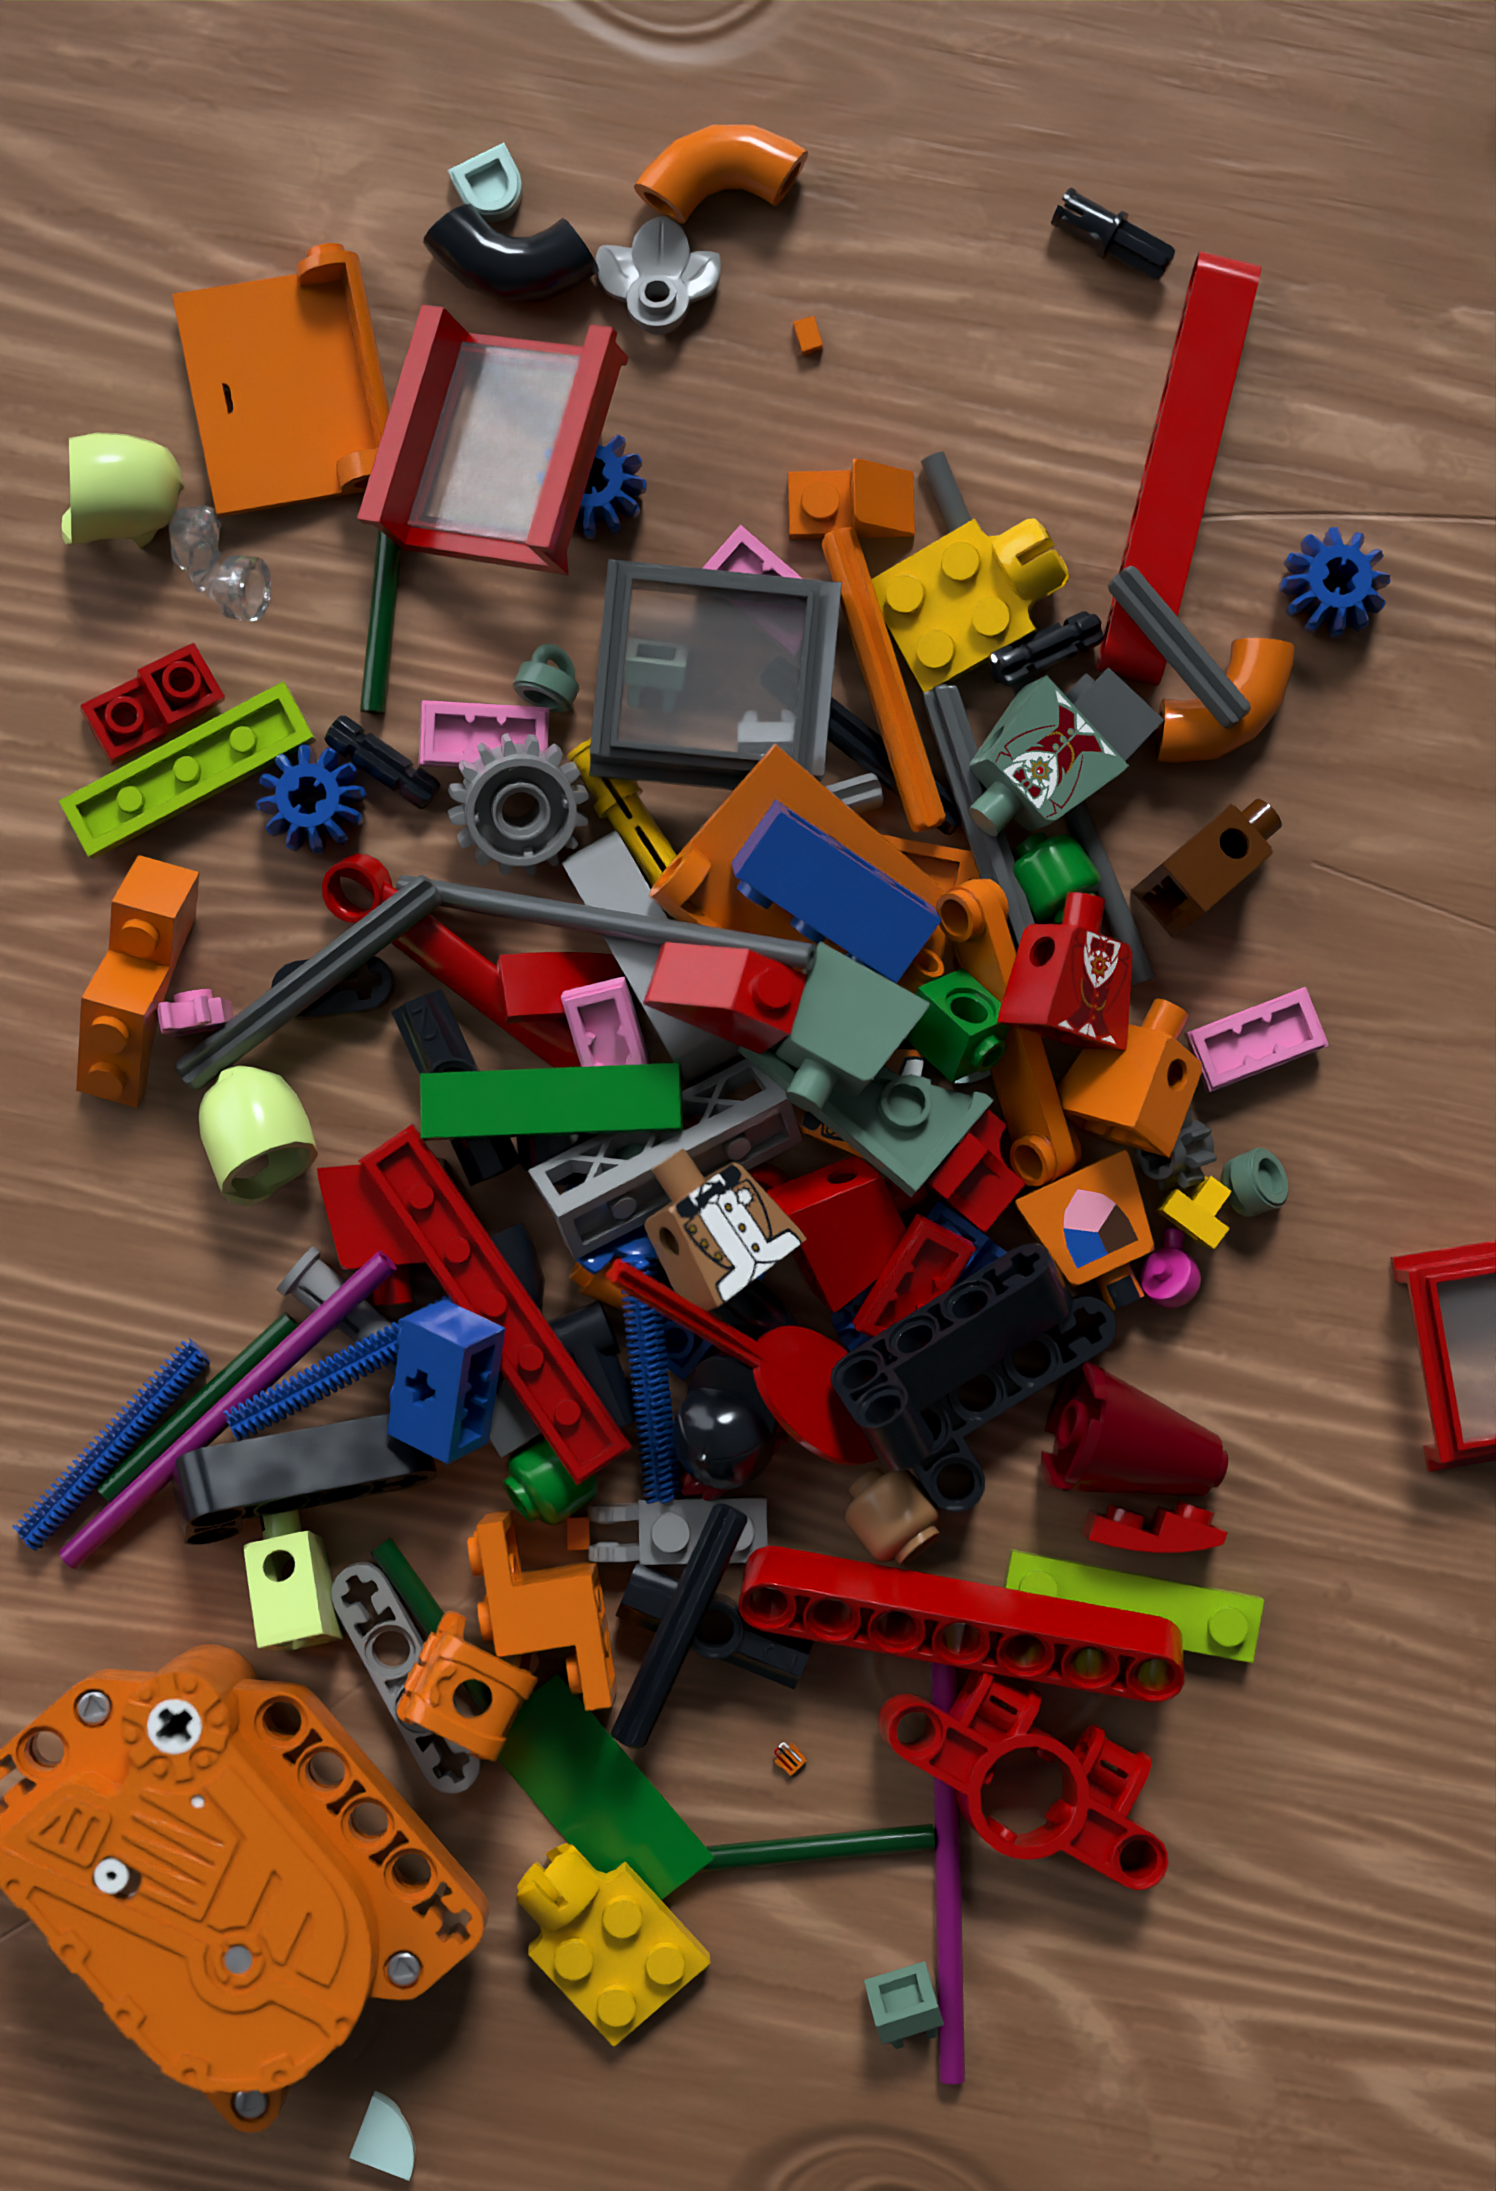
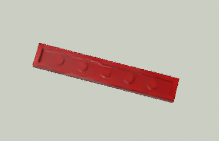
[358,1124,632,1485]

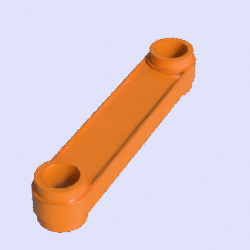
[936,879,1082,1187]

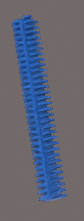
[621,1252,681,1504]
[223,1295,455,1441]
[13,1337,210,1551]

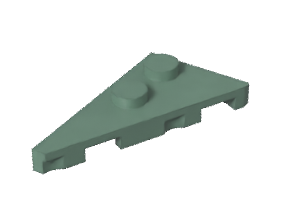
[737,1042,993,1197]

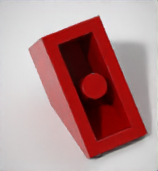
[643,942,808,1054]

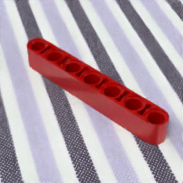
[1096,251,1261,686]
[739,1546,1184,1703]

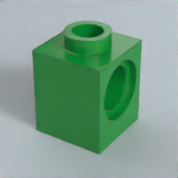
[905,968,1010,1082]

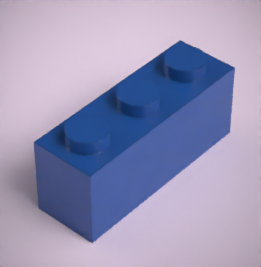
[731,799,941,983]

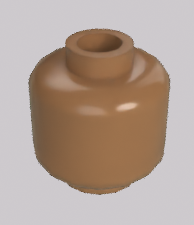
[845,1467,940,1566]

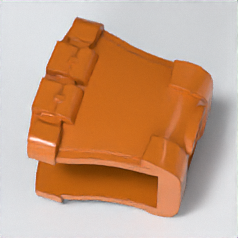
[396,1610,539,1762]

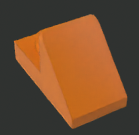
[788,459,915,540]

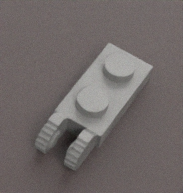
[588,1496,767,1565]

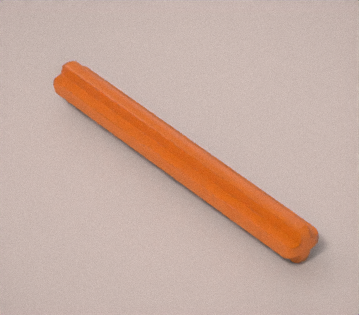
[822,527,946,832]

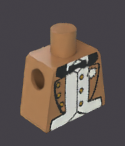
[645,1148,807,1311]

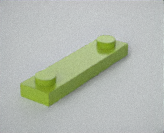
[59,681,317,860]
[1003,1549,1264,1663]

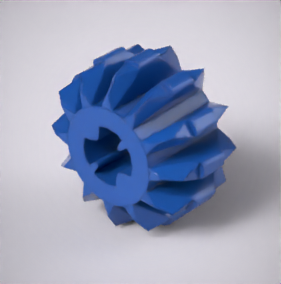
[538,435,647,539]
[1279,527,1391,638]
[257,745,367,855]

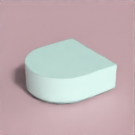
[448,143,523,222]

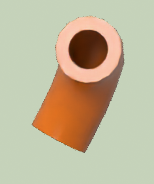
[634,124,808,224]
[1155,638,1295,763]

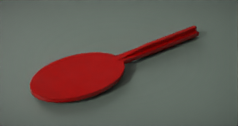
[606,1259,878,1466]

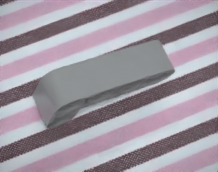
[561,830,742,1086]

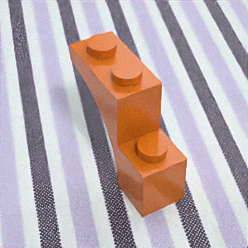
[76,855,200,1108]

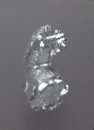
[168,505,271,621]

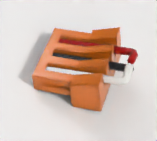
[774,1742,807,1776]

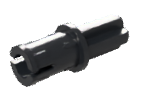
[1051,187,1175,280]

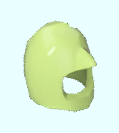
[61,432,184,549]
[199,1066,318,1207]

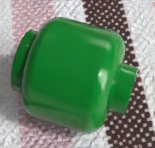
[1012,832,1101,924]
[502,1434,598,1526]

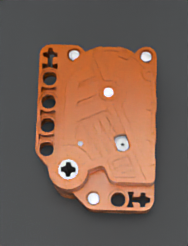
[0,1644,490,2133]

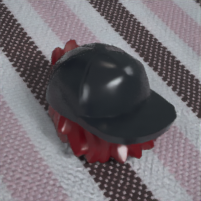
[672,1352,788,1502]

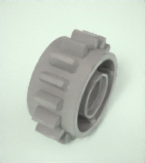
[448,734,589,875]

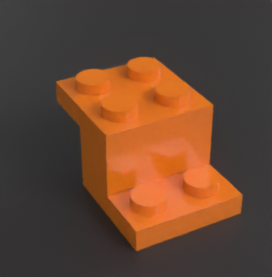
[468,1509,618,1711]

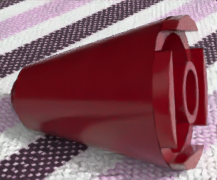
[1041,1362,1228,1497]

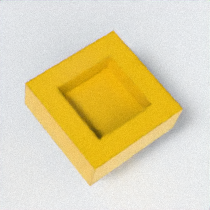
[1154,1175,1231,1249]

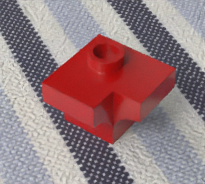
[923,1109,1026,1233]

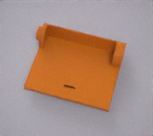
[172,243,390,518]
[649,743,947,974]

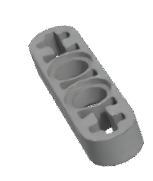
[331,1561,483,1794]

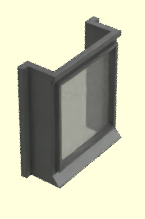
[589,559,842,791]

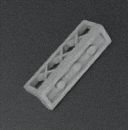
[528,1058,803,1260]

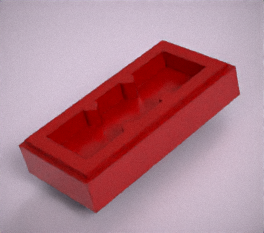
[852,1213,976,1338]

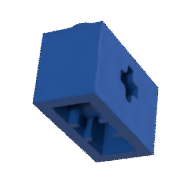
[387,1299,506,1464]

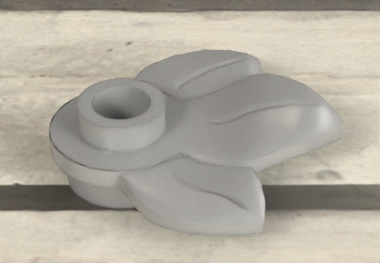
[596,216,721,335]

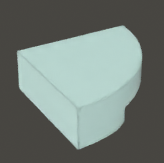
[349,2090,416,2181]

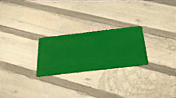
[498,1674,714,1900]

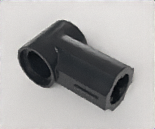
[548,1300,642,1428]

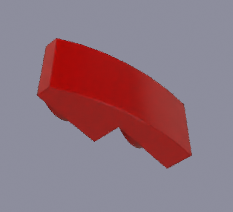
[80,642,225,766]
[497,952,624,1024]
[1081,1500,1228,1553]

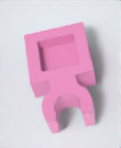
[157,989,234,1038]

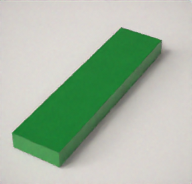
[420,1063,683,1141]

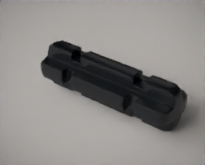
[988,611,1104,687]
[324,715,440,809]

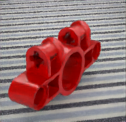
[878,1670,1168,1890]

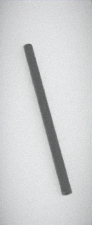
[396,875,817,970]

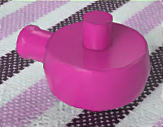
[1140,1228,1201,1308]

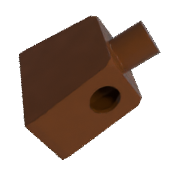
[1131,799,1282,938]

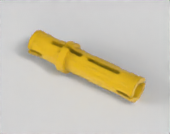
[567,738,677,916]

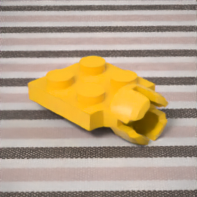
[871,518,1070,693]
[516,1843,711,2047]

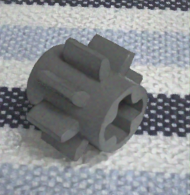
[1137,1109,1217,1190]

